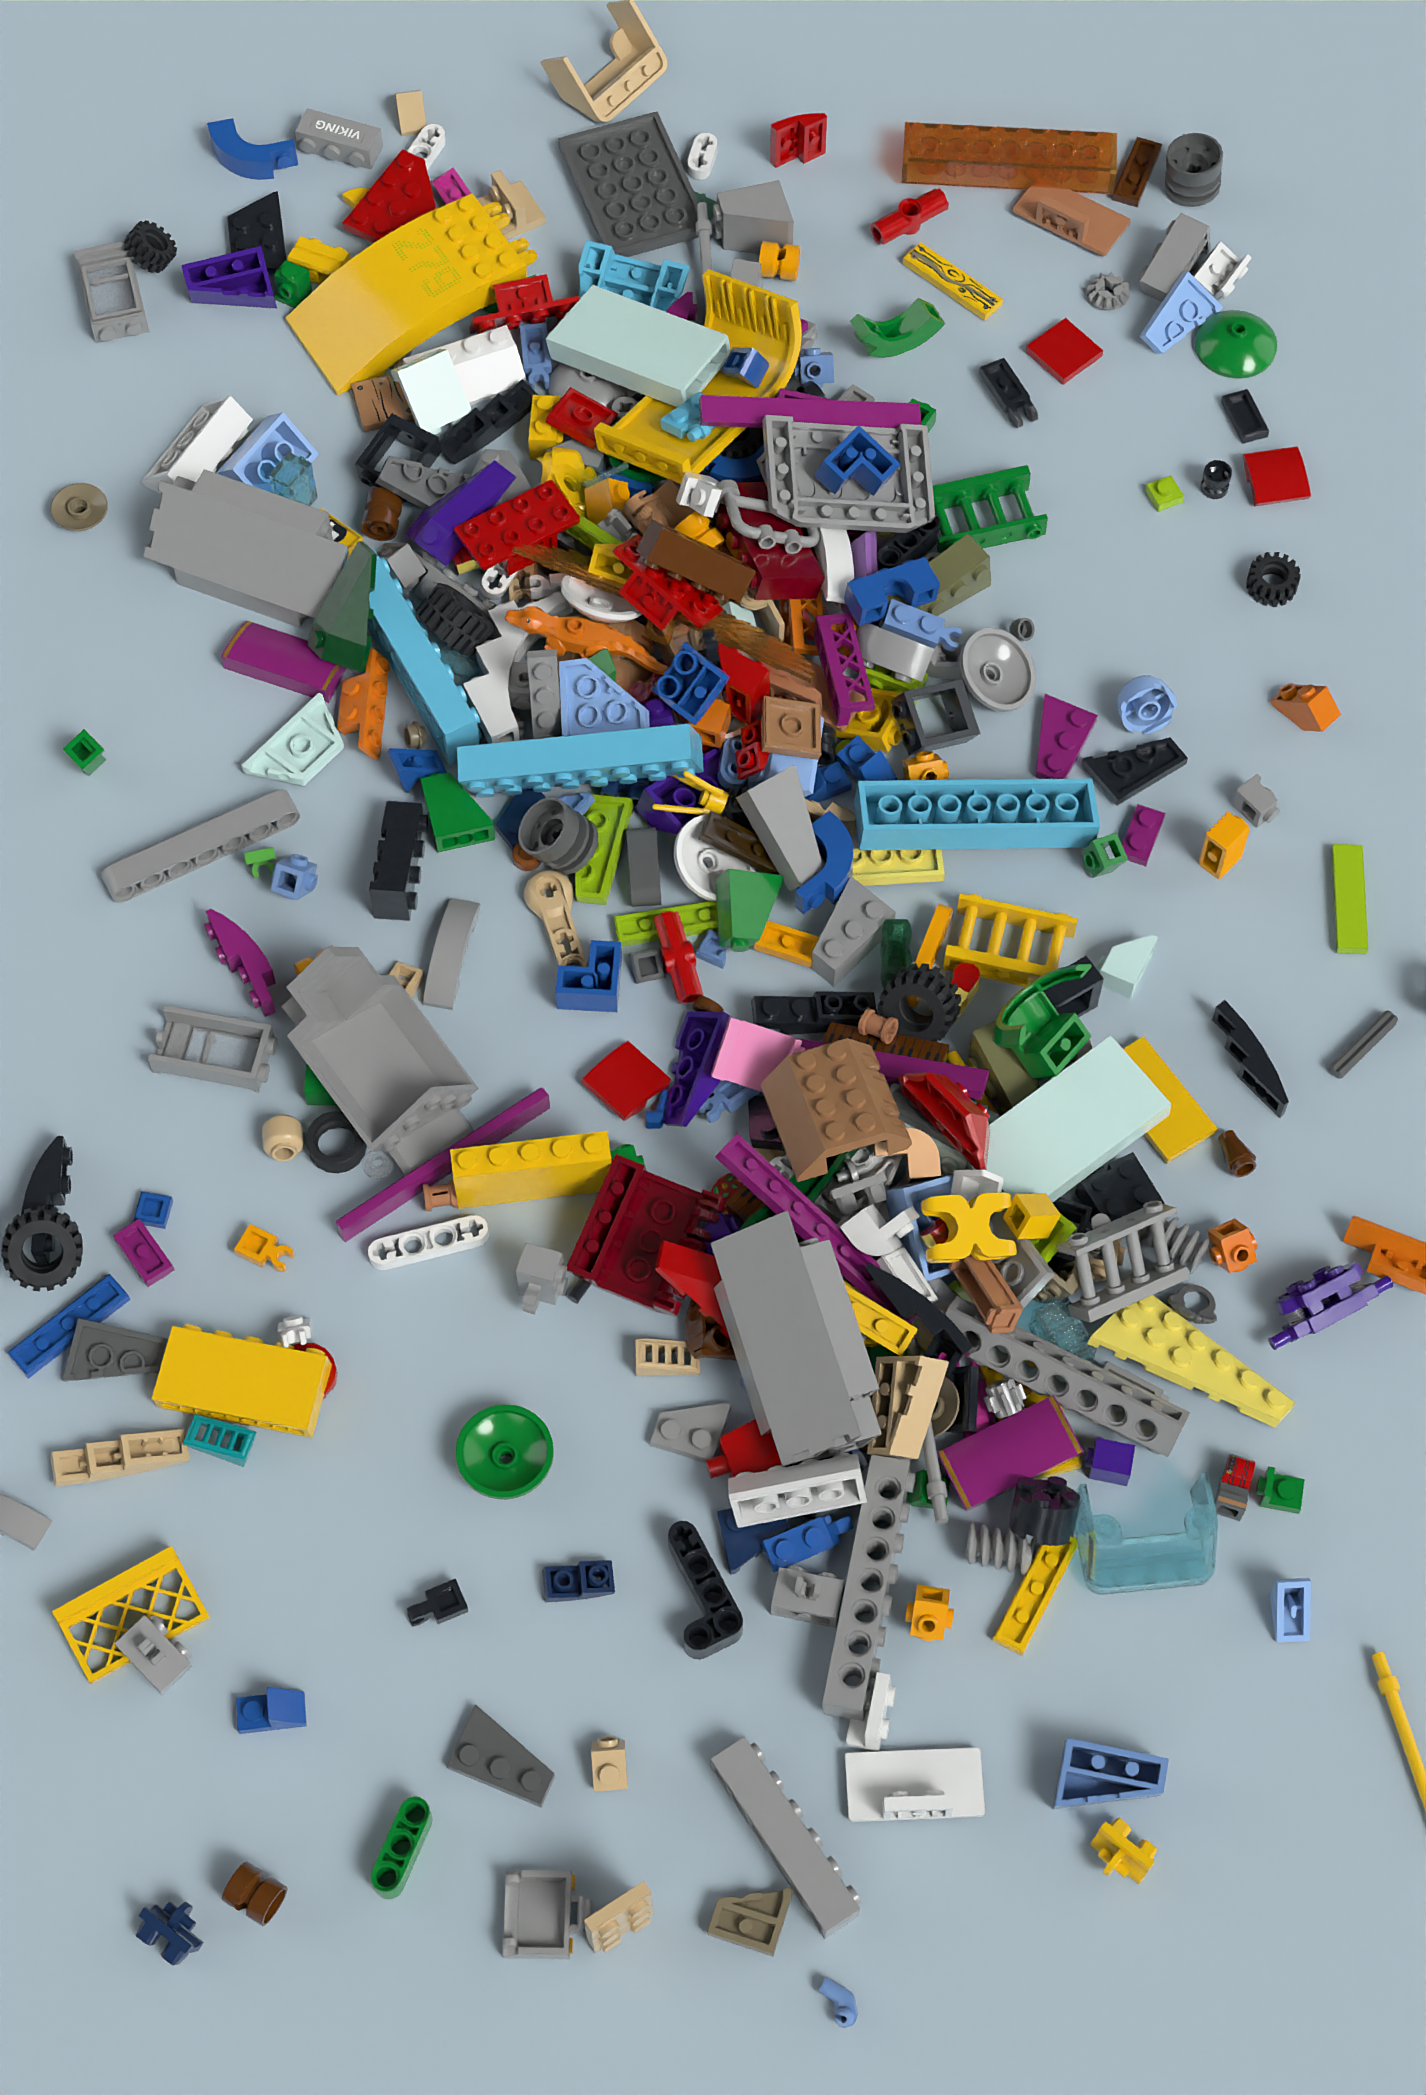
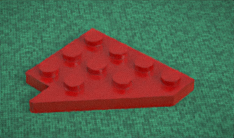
[342,149,437,243]

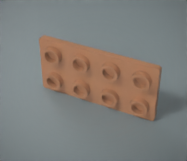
[1013,175,1131,257]
[759,645,865,732]

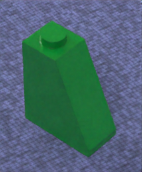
[420,772,495,853]
[716,869,783,952]

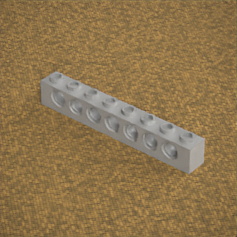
[941,1296,1190,1457]
[822,1454,916,1721]

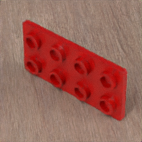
[469,274,580,334]
[454,480,580,576]
[613,534,724,631]

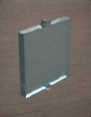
[580,462,629,488]

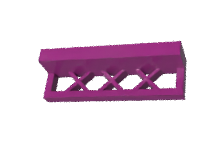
[813,613,875,726]

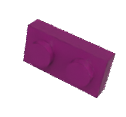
[1122,804,1166,867]
[113,1218,174,1287]

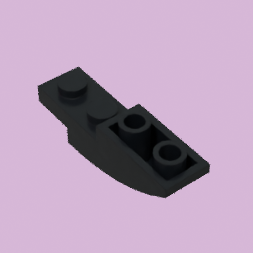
[751,991,877,1035]
[21,1136,73,1264]

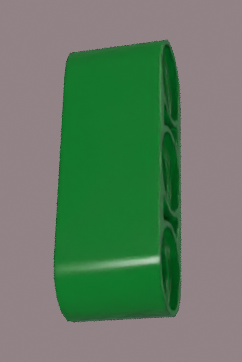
[370,1797,433,1899]

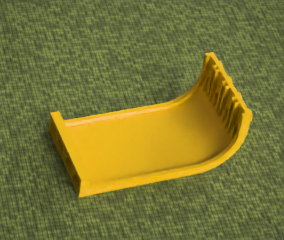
[594,269,802,484]

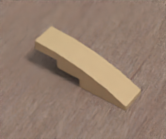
[50,1429,190,1487]

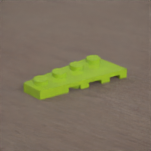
[575,793,634,905]

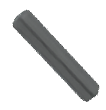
[1329,1010,1398,1079]

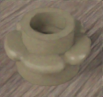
[404,721,427,749]

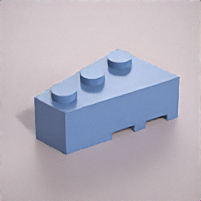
[1053,1738,1169,1809]

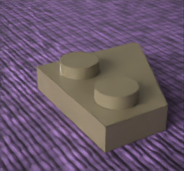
[707,1888,793,1957]

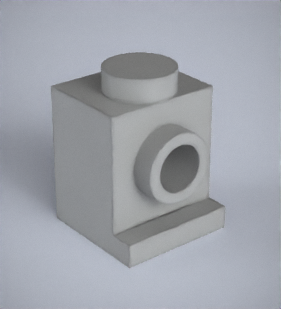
[1232,774,1280,828]

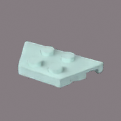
[242,693,344,786]

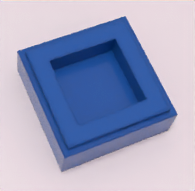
[133,1191,173,1229]

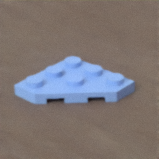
[559,658,650,736]

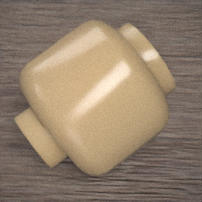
[262,1114,303,1161]

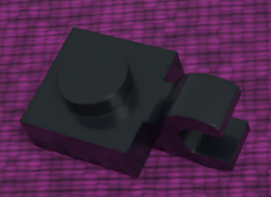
[407,1578,468,1627]

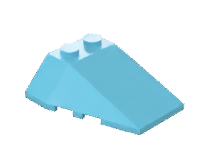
[578,240,690,312]

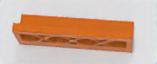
[779,556,823,657]

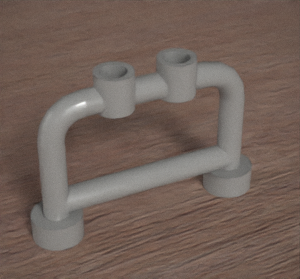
[716,480,820,554]

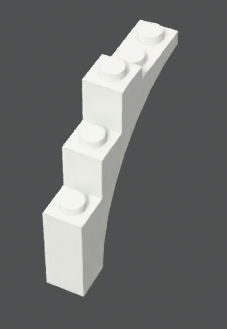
[463,591,578,744]

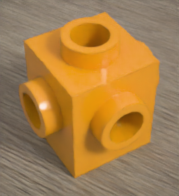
[902,751,949,780]
[905,1584,954,1641]

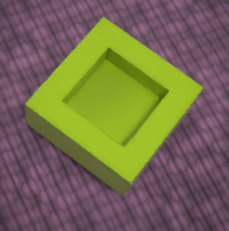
[1145,475,1184,512]

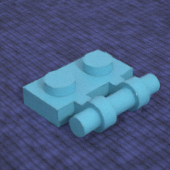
[660,392,720,442]

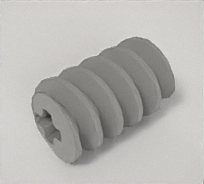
[1139,1217,1210,1274]
[965,1522,1035,1575]

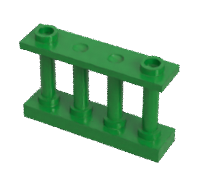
[933,465,1048,553]

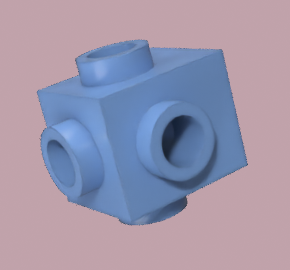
[794,348,834,388]
[271,854,318,900]

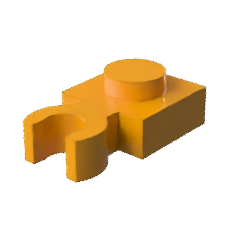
[234,1224,295,1272]

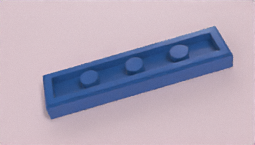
[7,1274,131,1379]

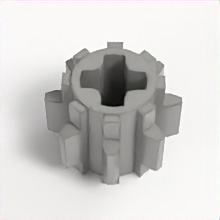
[983,1377,1027,1418]

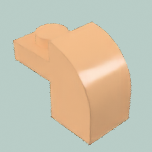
[873,1128,941,1180]

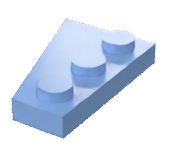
[1139,271,1223,354]

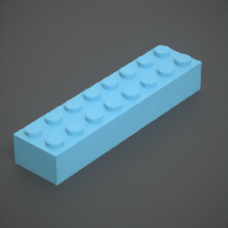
[345,549,482,765]
[457,724,703,798]
[854,778,1100,850]

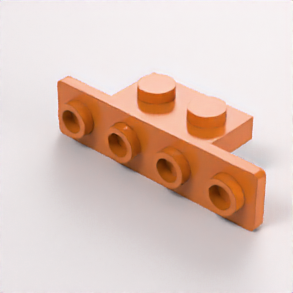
[337,648,390,760]
[1343,1216,1426,1294]

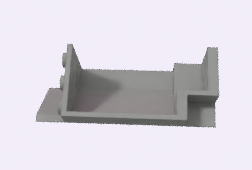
[143,469,348,628]
[282,947,479,1176]
[710,1210,882,1466]

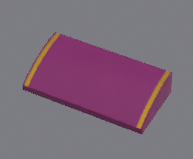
[221,621,347,703]
[937,1395,1084,1512]

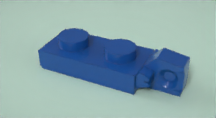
[760,1515,854,1573]

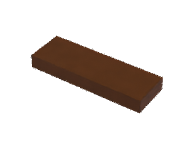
[1112,137,1162,208]

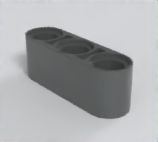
[626,827,662,907]

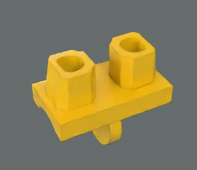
[1090,1818,1157,1884]

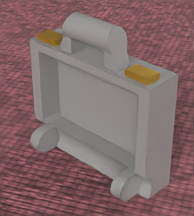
[502,1870,591,1959]

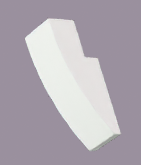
[813,528,854,604]

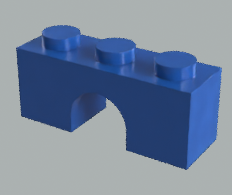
[843,557,940,626]

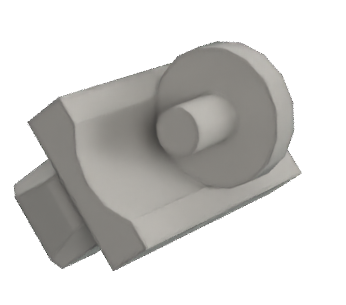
[826,1159,887,1215]

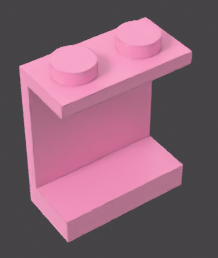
[710,1016,805,1092]

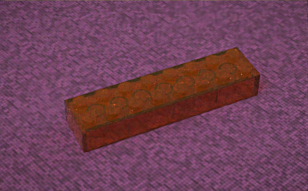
[901,122,1117,194]

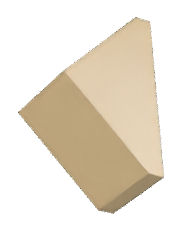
[394,90,427,136]

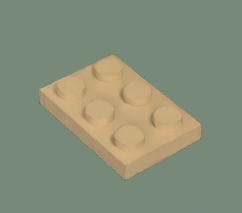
[584,1881,653,1953]

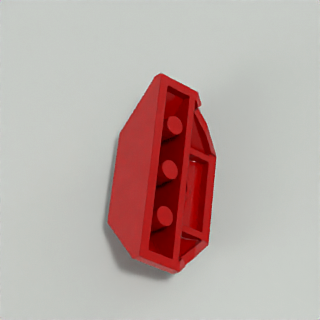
[898,1072,990,1170]

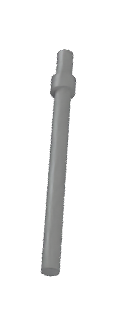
[695,202,712,318]
[906,1338,949,1524]

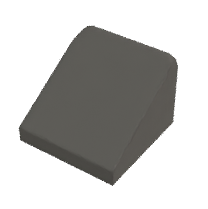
[629,947,666,984]

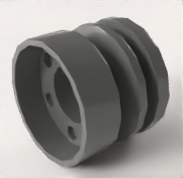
[1165,133,1223,207]
[518,797,598,875]

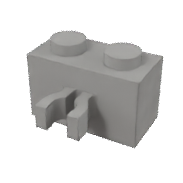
[516,1243,568,1315]
[771,1566,844,1628]
[114,1615,192,1695]

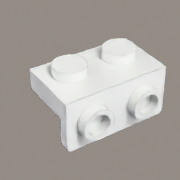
[1193,242,1252,300]
[846,1672,896,1751]

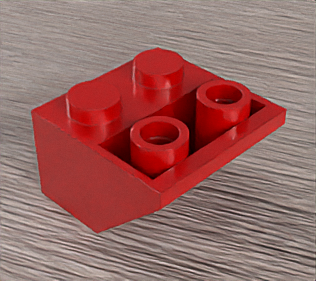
[718,643,770,725]

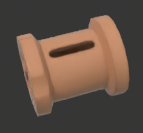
[858,1008,898,1044]
[423,1180,458,1212]

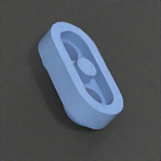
[717,737,748,790]

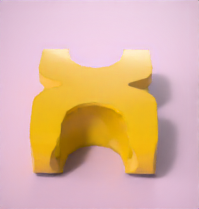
[921,1193,1017,1263]

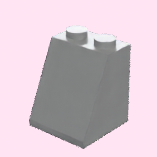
[713,180,794,254]

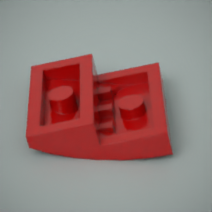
[770,113,827,168]
[1242,446,1311,507]
[581,1041,671,1121]

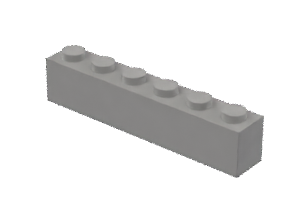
[710,1736,862,1939]

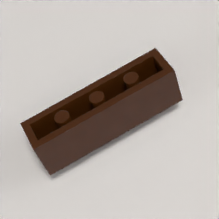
[636,519,756,602]

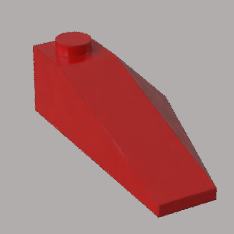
[655,1241,730,1339]

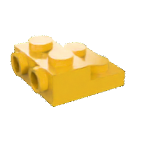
[834,688,901,753]

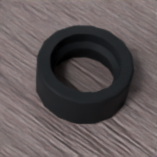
[306,1111,367,1174]

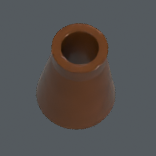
[1218,1130,1256,1177]

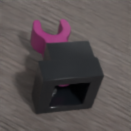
[923,1337,963,1378]

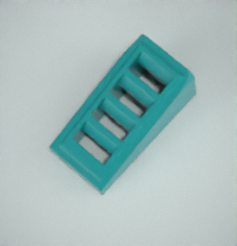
[183,1414,257,1467]

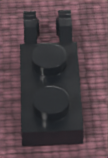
[979,358,1038,428]

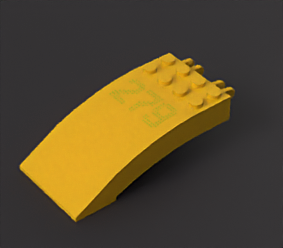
[285,193,538,395]

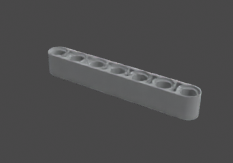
[101,789,300,903]

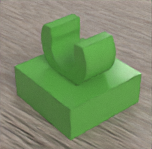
[244,847,276,878]

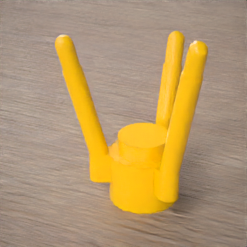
[652,771,728,815]

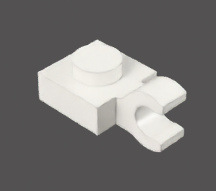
[529,572,571,599]

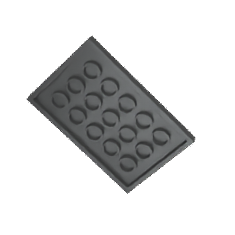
[558,111,699,257]

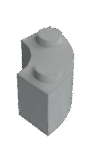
[849,623,935,683]

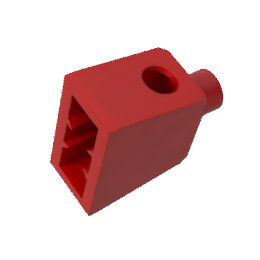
[705,1419,782,1479]

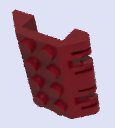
[567,1154,727,1317]

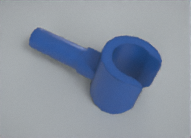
[646,1089,668,1129]

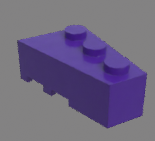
[181,246,277,309]

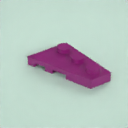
[1035,694,1098,779]

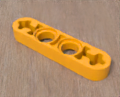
[906,903,953,1008]

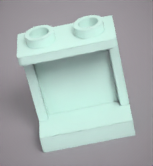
[391,349,472,435]

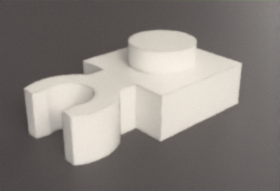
[277,1315,312,1348]

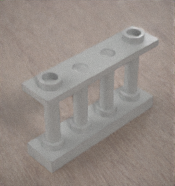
[1056,1201,1189,1323]

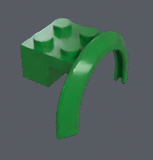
[993,964,1092,1079]

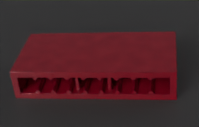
[713,482,825,600]

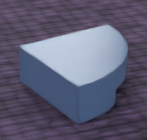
[559,792,595,815]
[696,929,726,969]

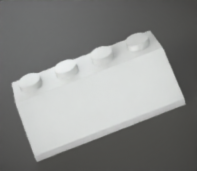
[403,325,528,405]
[141,396,253,494]
[728,1453,867,1528]

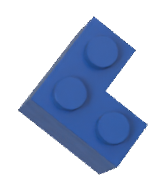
[814,425,901,496]
[555,940,622,1013]

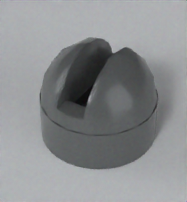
[1009,618,1035,641]

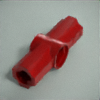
[870,188,949,245]
[653,911,703,1004]

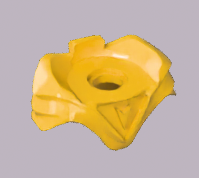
[536,447,600,519]

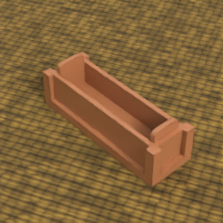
[948,1254,1023,1334]

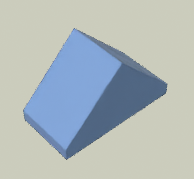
[1269,1578,1311,1643]

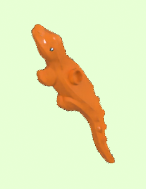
[505,606,669,676]

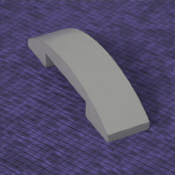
[423,898,480,1010]

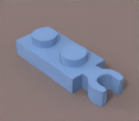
[519,323,552,390]
[881,599,963,652]
[698,1080,760,1123]

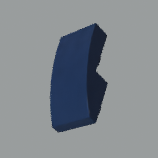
[542,1560,615,1603]

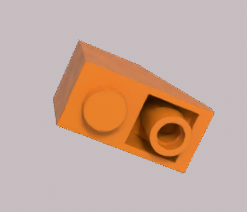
[1270,683,1341,732]
[673,699,731,749]

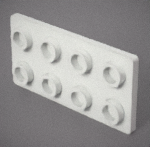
[845,1747,985,1822]

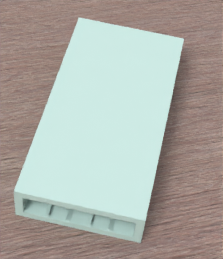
[546,285,731,407]
[965,1035,1171,1203]

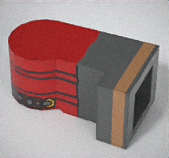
[1211,1453,1255,1521]

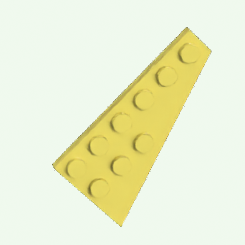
[1087,1295,1295,1428]

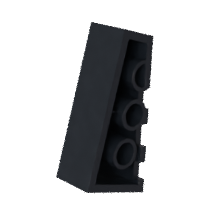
[369,801,428,921]

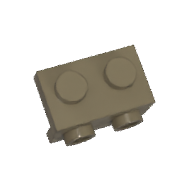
[1033,1260,1092,1304]

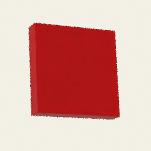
[1025,318,1103,385]
[545,387,618,449]

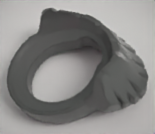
[1167,1285,1217,1324]

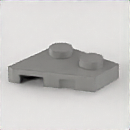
[650,1403,731,1462]

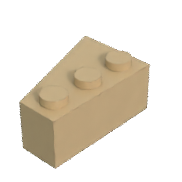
[867,1356,949,1459]

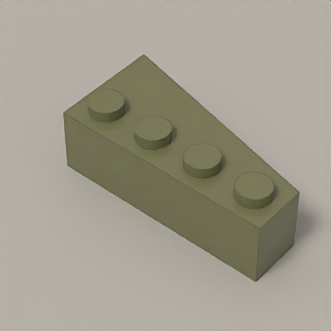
[886,534,991,616]
[967,1020,1040,1117]

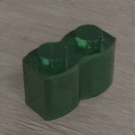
[880,919,912,989]

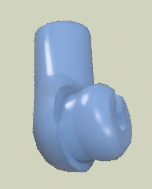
[818,1977,858,2028]

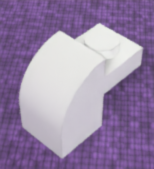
[676,472,722,518]
[840,1204,920,1256]

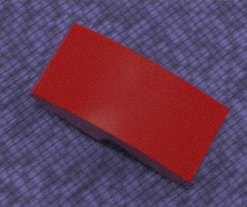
[735,719,769,780]

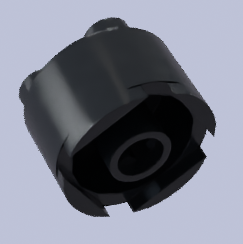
[1009,1476,1081,1546]

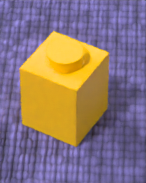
[1003,1193,1061,1239]

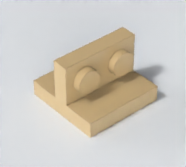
[477,170,546,240]

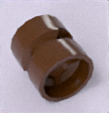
[361,487,403,541]
[222,1861,288,1927]

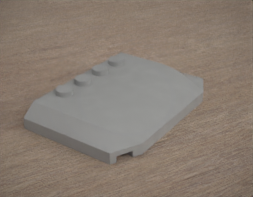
[762,415,935,533]

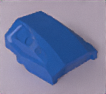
[651,642,730,725]

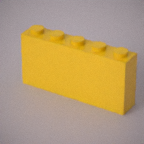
[450,1131,612,1209]
[152,1324,332,1438]

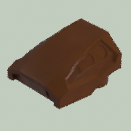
[685,1299,737,1361]

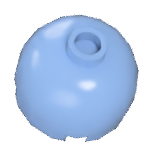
[1116,675,1177,734]

